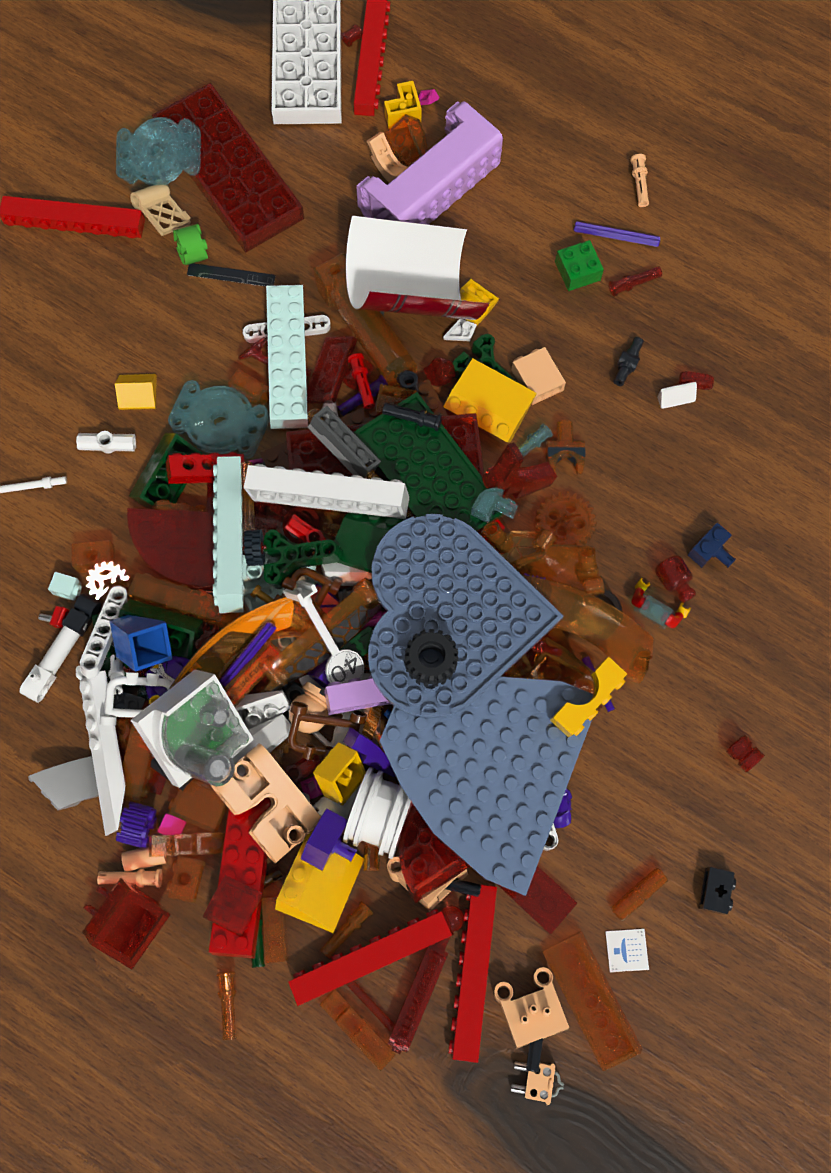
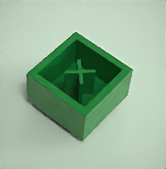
[555,240,604,291]

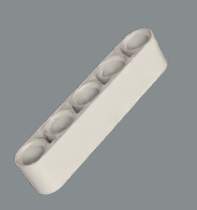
[80,586,128,678]

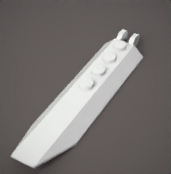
[76,664,126,836]

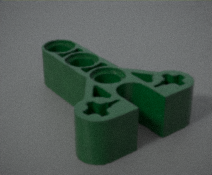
[452,334,517,382]
[264,530,343,589]

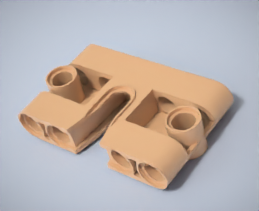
[211,743,321,863]

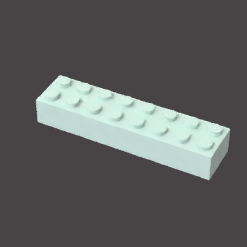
[266,285,308,429]
[213,456,244,613]

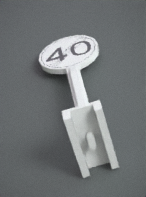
[283,580,364,684]

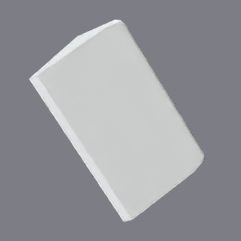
[657,382,697,409]

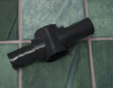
[613,337,644,386]

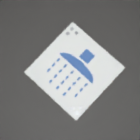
[606,929,649,972]

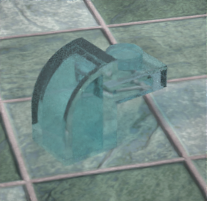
[471,488,518,523]

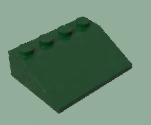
[329,512,404,573]

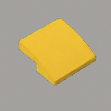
[460,279,499,325]

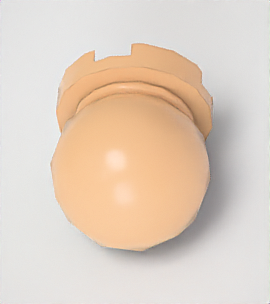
[289,682,328,734]

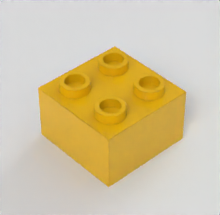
[313,742,366,806]

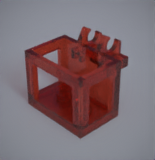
[82,878,171,970]

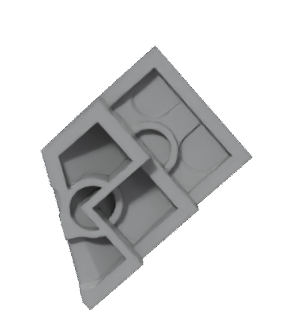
[28,756,99,810]

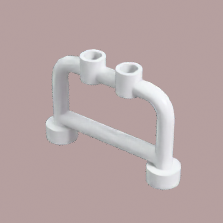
[100,672,173,725]

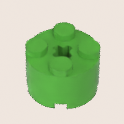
[173,224,208,265]

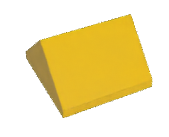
[115,374,157,410]

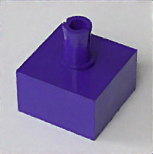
[300,808,357,871]

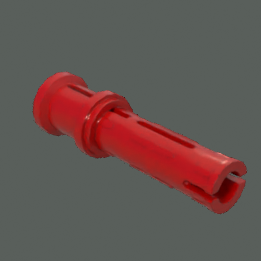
[347,353,375,409]

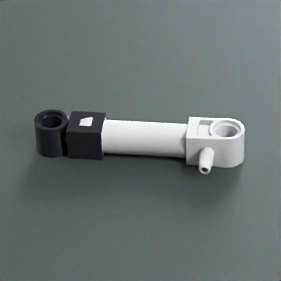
[20,593,102,703]

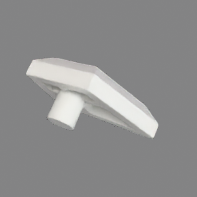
[443,319,477,341]

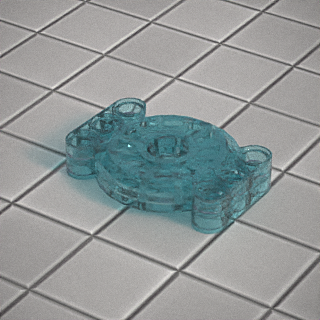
[116,117,201,186]
[168,380,270,459]

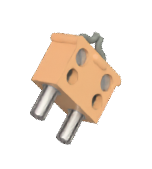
[511,1061,564,1105]

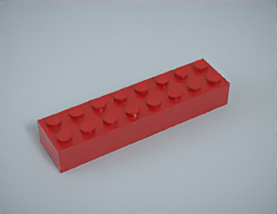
[209,797,271,958]

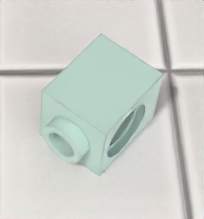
[48,572,82,601]

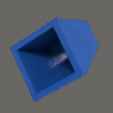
[109,615,172,672]

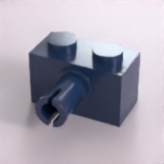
[687,523,736,568]

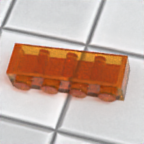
[122,723,154,804]

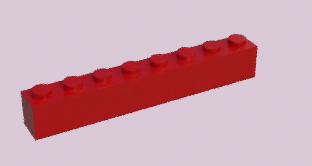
[354,0,391,116]
[0,196,145,238]
[448,885,497,1063]
[288,909,454,1006]

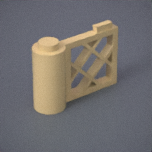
[130,182,191,236]

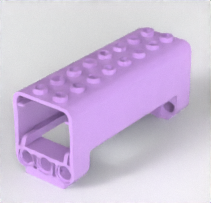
[357,101,503,225]

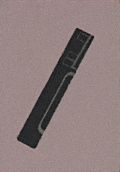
[187,263,276,286]

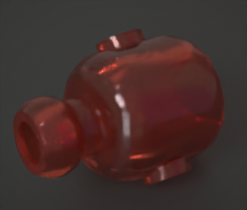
[655,555,696,603]

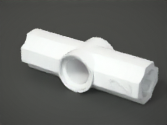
[76,431,136,454]

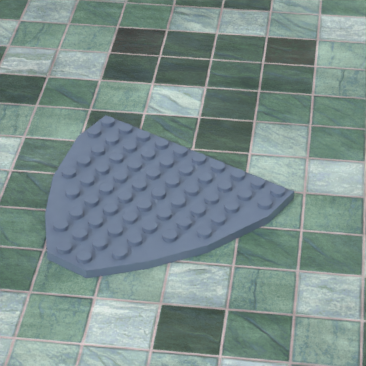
[379,677,593,896]

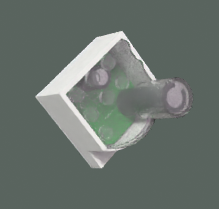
[131,669,254,788]

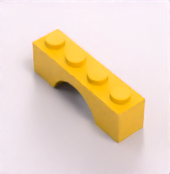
[550,657,627,737]

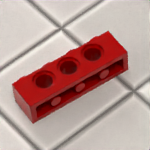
[166,452,246,484]

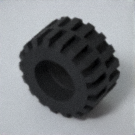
[405,629,458,687]

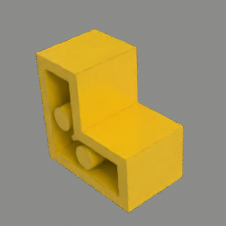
[384,81,422,129]

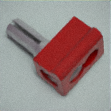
[38,606,70,629]

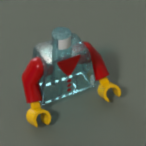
[631,578,691,630]

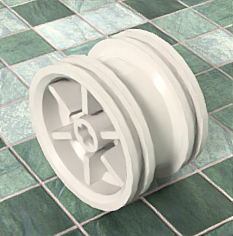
[343,767,412,859]

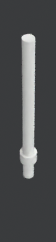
[0,476,67,493]

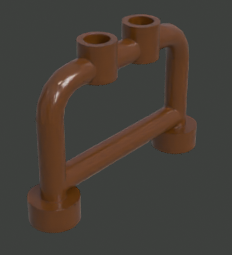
[272,567,343,648]
[288,701,367,760]

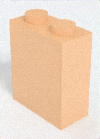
[511,347,566,405]

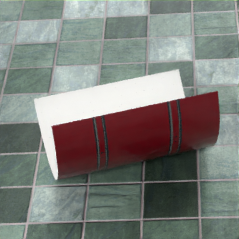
[346,216,490,320]

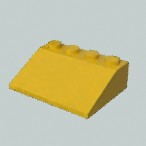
[443,358,537,442]
[275,829,364,933]

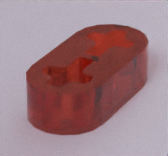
[679,371,714,390]

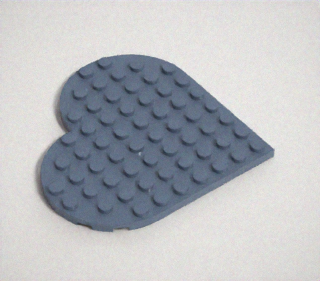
[368,514,564,718]

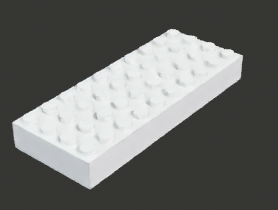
[272,0,342,124]

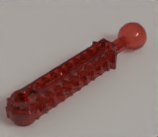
[387,905,464,1054]

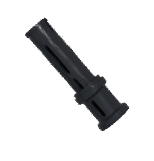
[383,402,443,432]

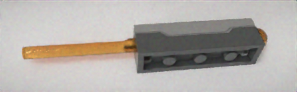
[308,406,415,518]

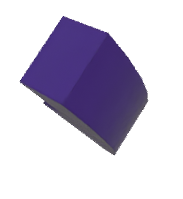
[343,727,395,777]

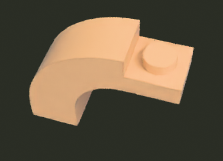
[367,132,408,183]

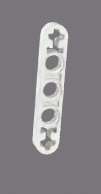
[243,315,331,343]

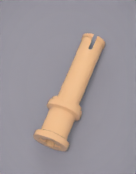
[630,154,649,207]
[97,869,163,888]

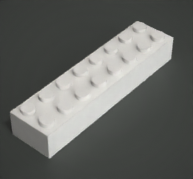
[244,464,409,519]

